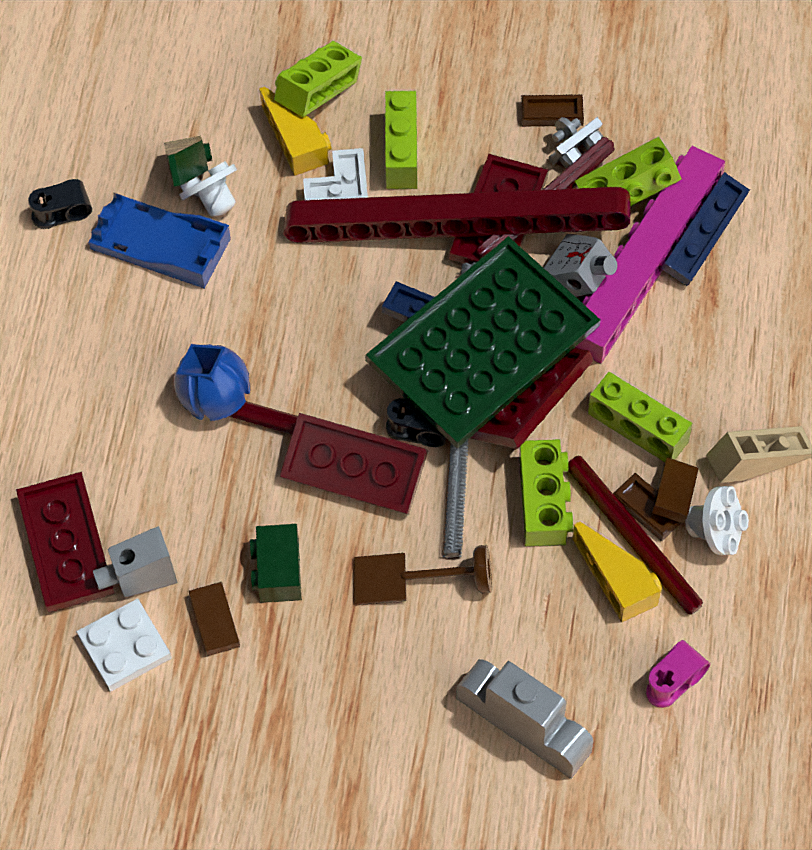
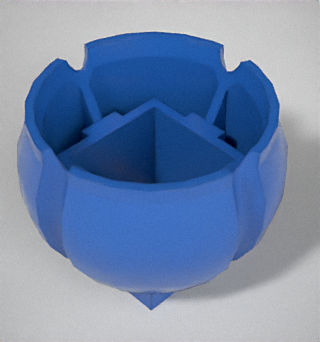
[174,344,250,421]

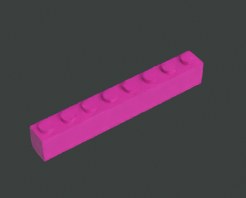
[575,145,725,364]

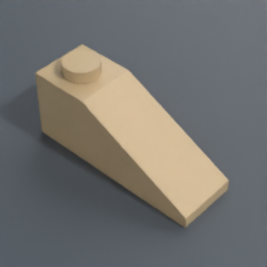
[706,426,812,483]

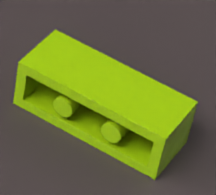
[385,91,418,189]

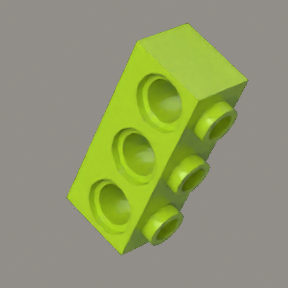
[274,40,362,117]
[575,136,682,206]
[588,372,693,462]
[519,439,573,547]

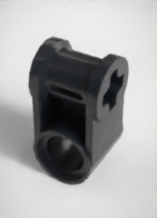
[28,179,93,229]
[386,398,446,448]

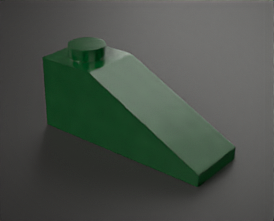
[164,136,212,187]

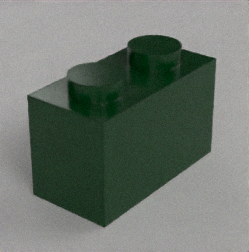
[250,524,302,603]

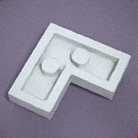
[303,148,368,200]

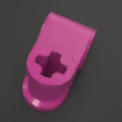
[646,640,711,708]

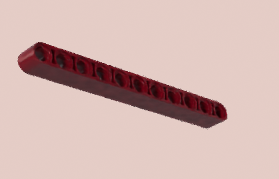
[284,187,631,243]

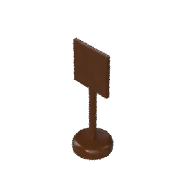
[354,545,492,605]

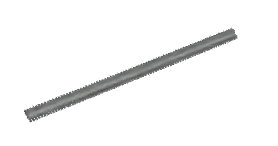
[443,262,475,559]

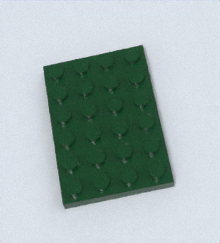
[365,236,601,448]

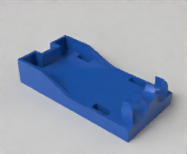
[88,192,231,289]

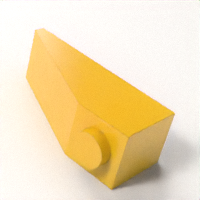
[259,86,332,176]
[572,521,662,622]

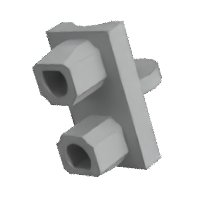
[548,117,603,168]

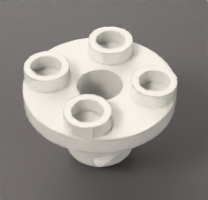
[179,161,237,217]
[685,486,749,555]

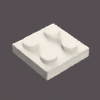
[76,598,172,692]

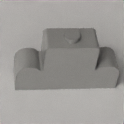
[456,659,594,779]

